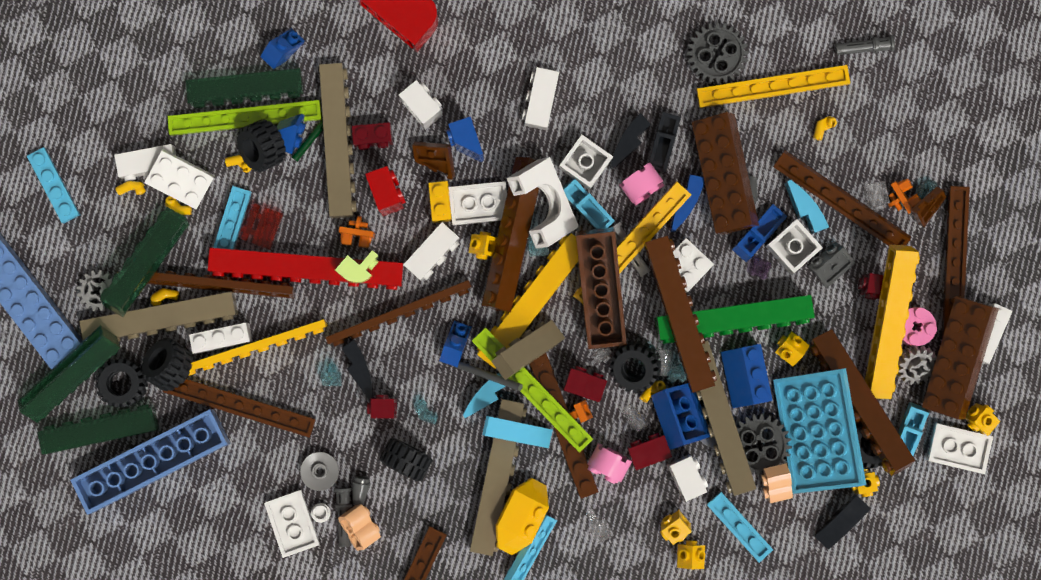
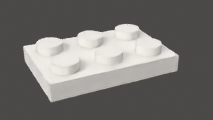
[144,148,214,209]
[449,181,507,226]
[927,423,993,474]
[264,490,320,558]

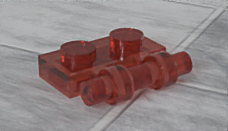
[240,203,284,250]

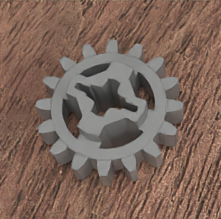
[76,270,120,312]
[898,345,937,385]

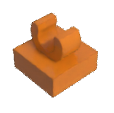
[569,400,593,423]

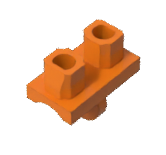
[887,179,921,214]
[339,216,375,248]

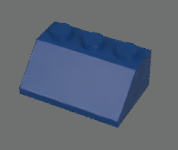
[446,116,484,162]
[720,344,773,408]
[651,383,711,450]

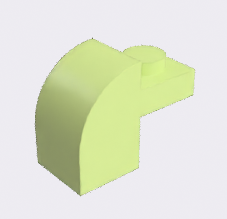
[335,251,379,283]

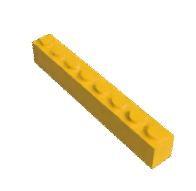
[476,233,578,369]
[865,245,920,399]

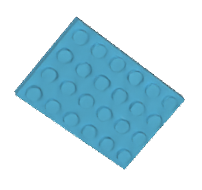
[773,368,866,494]

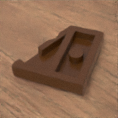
[412,141,455,180]
[911,187,947,227]

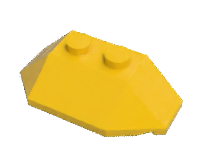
[496,478,549,555]

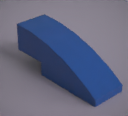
[670,175,704,232]
[732,204,787,262]

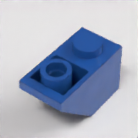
[260,28,305,69]
[277,114,306,154]
[439,321,472,367]

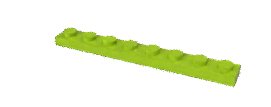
[167,100,322,136]
[472,327,593,453]

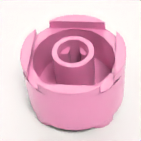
[619,163,665,205]
[902,307,937,346]
[587,443,632,484]

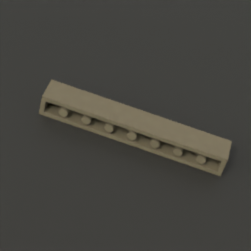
[319,63,357,218]
[79,292,238,347]
[696,341,756,496]
[470,399,527,556]

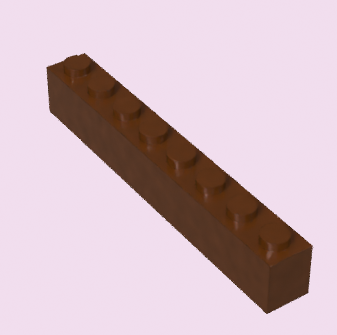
[482,157,539,312]
[644,235,717,393]
[809,329,915,477]

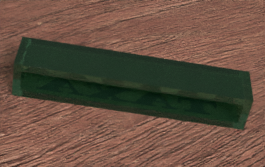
[186,68,304,108]
[100,207,189,317]
[17,325,120,423]
[37,404,160,455]

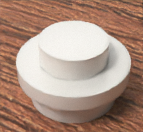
[311,503,331,523]

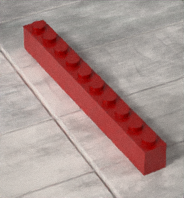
[208,248,403,290]

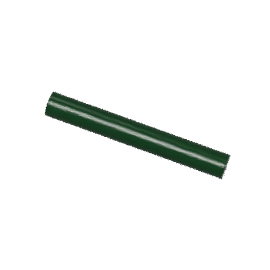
[291,118,323,162]

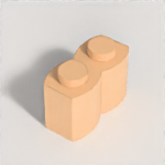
[761,463,793,503]
[338,504,381,551]

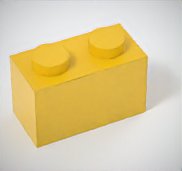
[428,181,452,223]

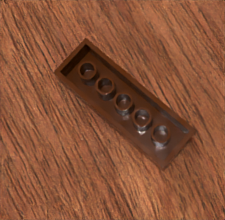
[692,112,759,235]
[575,227,627,349]
[922,296,999,420]

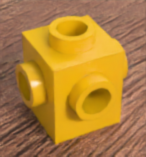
[468,231,497,260]
[775,331,810,366]
[965,403,1000,436]
[851,468,880,497]
[660,510,692,545]
[677,540,705,570]

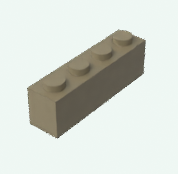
[492,320,565,380]

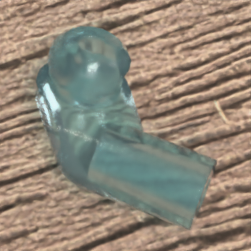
[916,180,937,200]
[415,400,438,425]

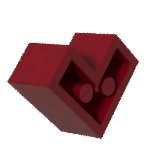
[563,366,607,403]

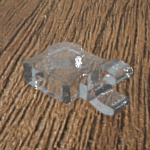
[591,347,613,365]
[586,508,614,545]

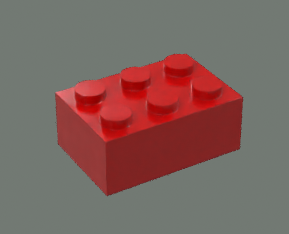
[365,166,406,216]

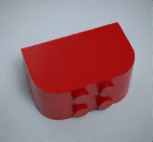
[358,0,439,52]

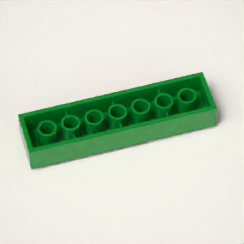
[654,295,815,344]

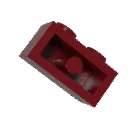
[352,122,393,150]
[858,273,884,300]
[367,395,397,418]
[627,433,672,470]

